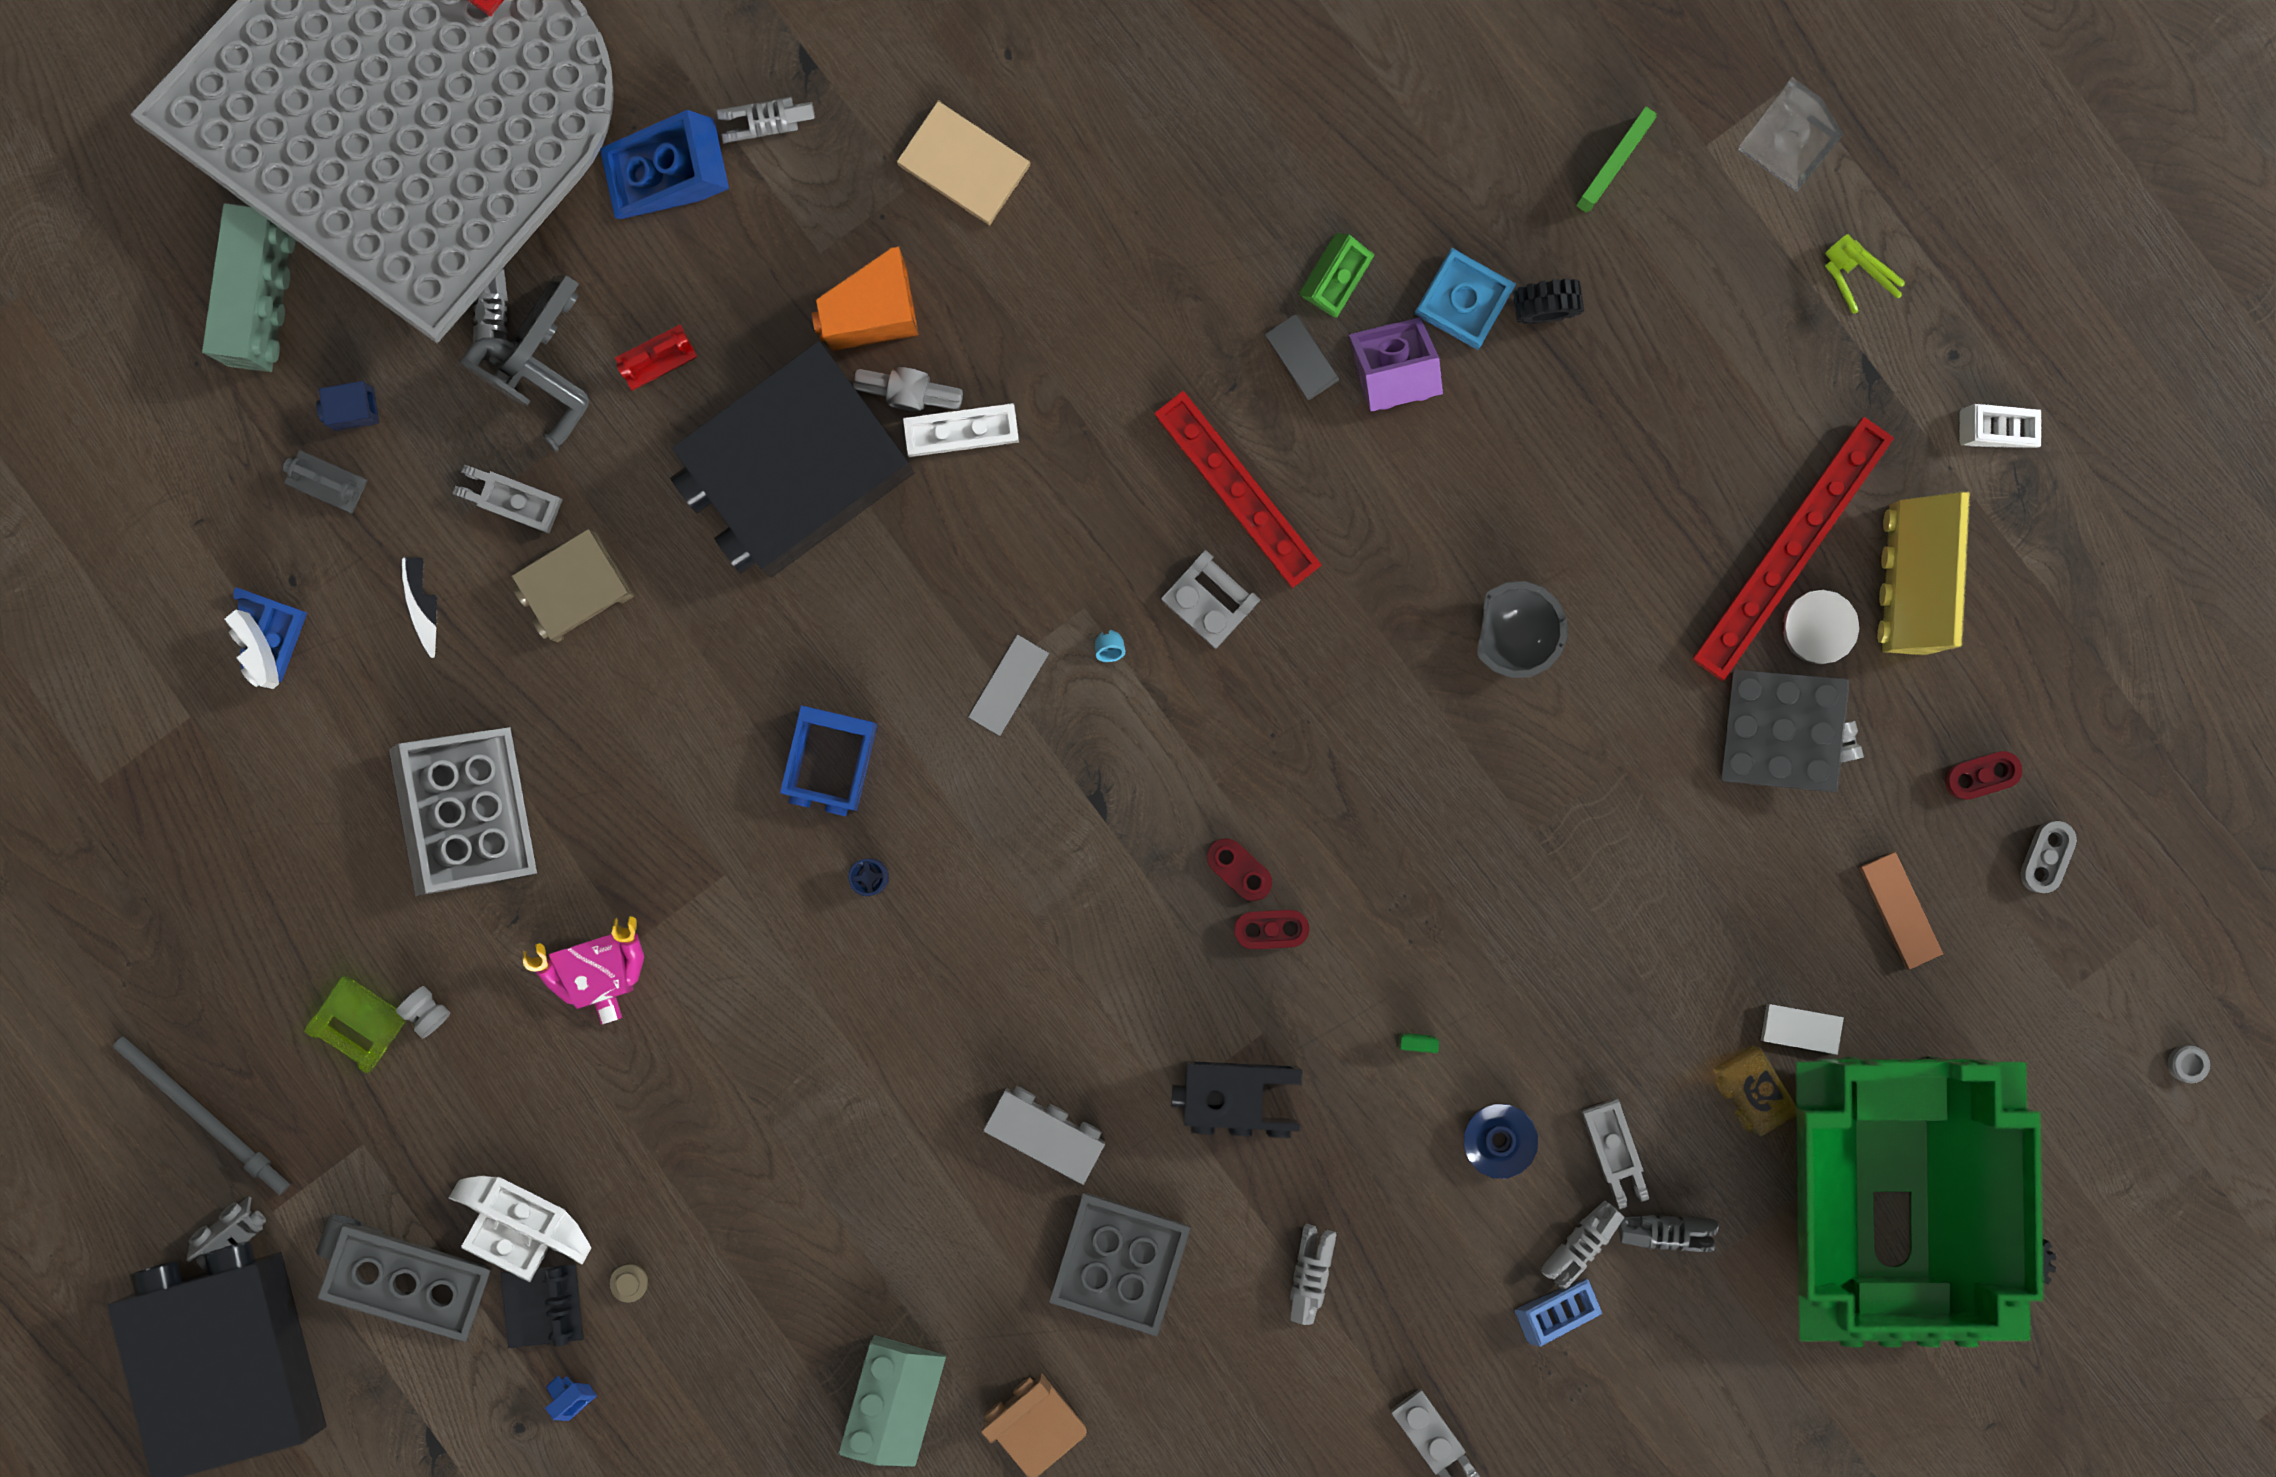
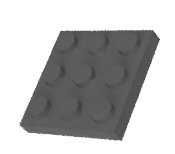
[1722,670,1850,793]
[1049,1192,1191,1336]

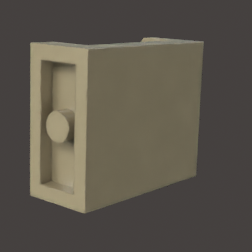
[512,529,634,642]

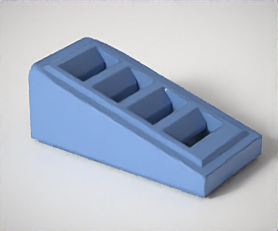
[1515,1279,1603,1347]

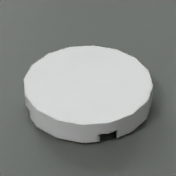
[1783,590,1860,664]

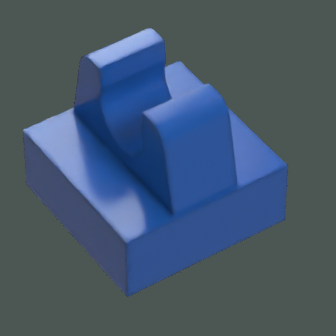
[545,1376,597,1421]

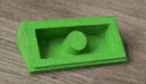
[1299,233,1375,318]

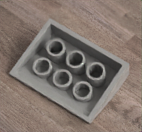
[389,727,537,896]

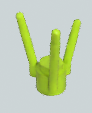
[1825,234,1905,314]

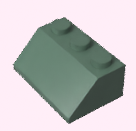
[839,1335,947,1466]

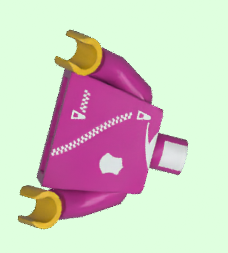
[523,916,645,1025]

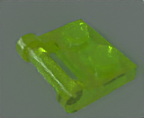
[305,976,406,1074]

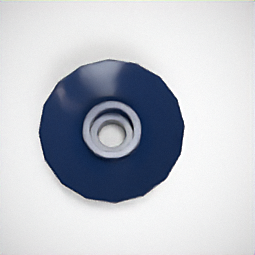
[1463,1104,1538,1179]

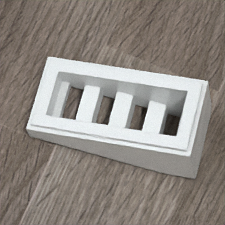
[1959,404,2041,448]

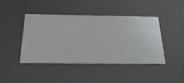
[969,634,1049,736]

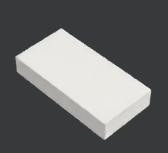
[1761,1004,1844,1055]

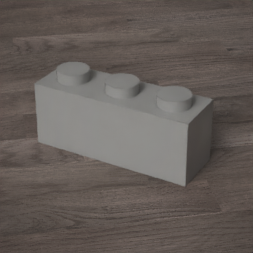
[984,1086,1105,1185]

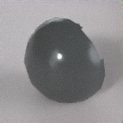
[1477,581,1568,678]

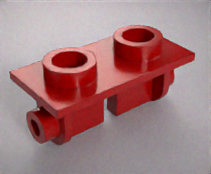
[615,324,698,391]

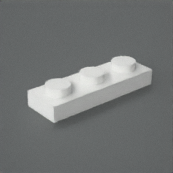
[903,403,1019,457]

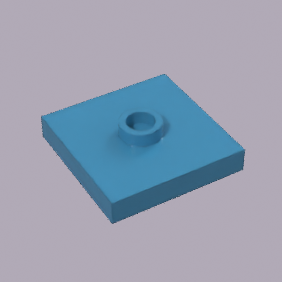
[1414,248,1516,350]

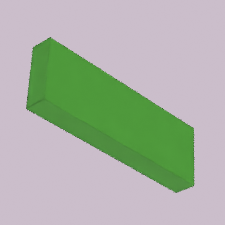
[1576,107,1657,213]

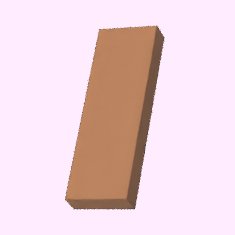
[1858,852,1943,970]

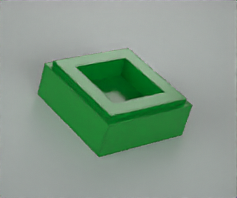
[1397,1032,1439,1054]

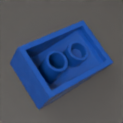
[600,110,729,220]

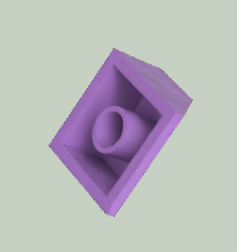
[1349,317,1443,411]

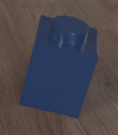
[316,381,380,431]

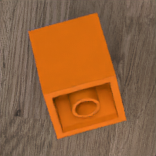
[812,247,919,351]

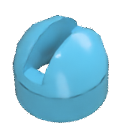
[1095,630,1126,662]

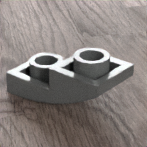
[1265,314,1339,401]

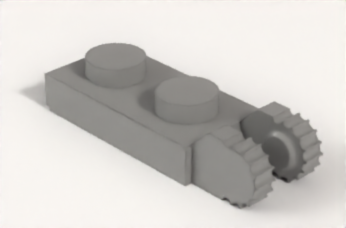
[452,464,563,534]
[1581,1098,1649,1209]
[1390,1388,1480,1477]

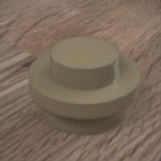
[610,1264,648,1303]

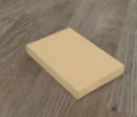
[897,101,1031,226]

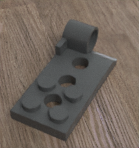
[316,1214,492,1342]

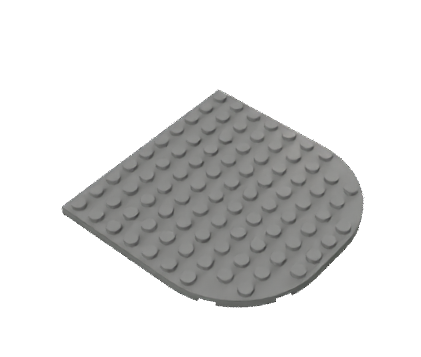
[130,0,614,343]

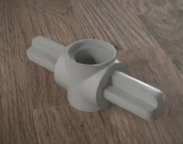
[853,367,963,412]

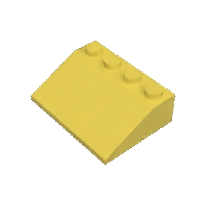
[1877,492,1969,655]

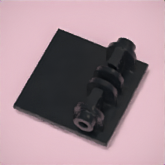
[501,1264,584,1348]

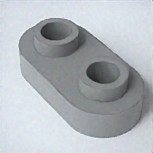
[2020,821,2077,893]

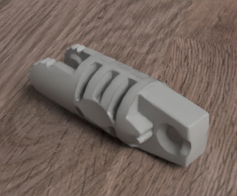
[717,97,815,143]
[473,269,508,365]
[1541,1201,1624,1290]
[1290,1223,1337,1325]

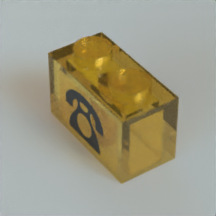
[1714,1045,1797,1136]

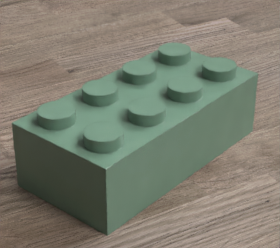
[202,204,296,372]

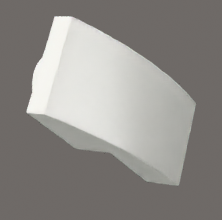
[224,610,279,689]

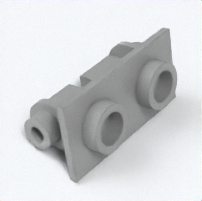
[186,1196,266,1270]

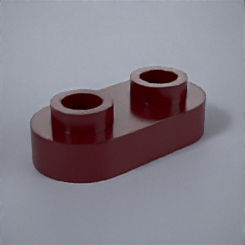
[1945,751,2022,800]
[1207,838,1272,901]
[1234,910,1309,949]

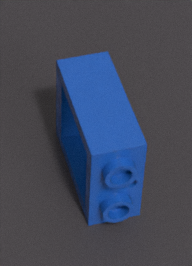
[780,705,878,816]

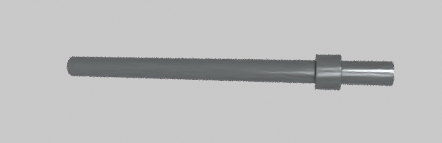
[113,1036,291,1196]

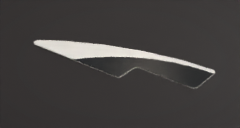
[402,558,437,658]

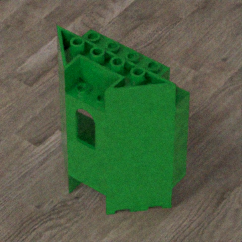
[1796,1056,2043,1347]

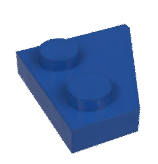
[233,587,307,682]

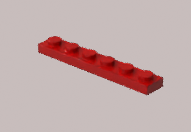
[1154,390,1322,589]

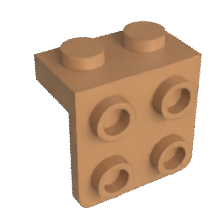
[981,1373,1087,1477]

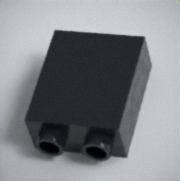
[670,341,915,578]
[107,1240,327,1477]

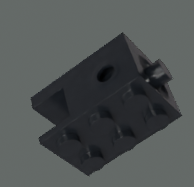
[1171,1061,1302,1138]

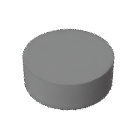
[2168,1045,2210,1083]

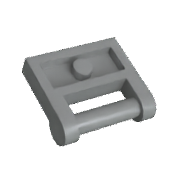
[1161,550,1261,650]

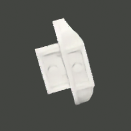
[449,1176,591,1282]

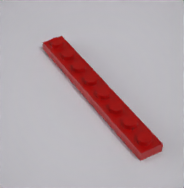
[1691,417,1894,681]

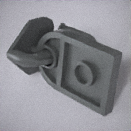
[460,275,589,452]

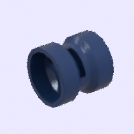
[848,858,889,896]

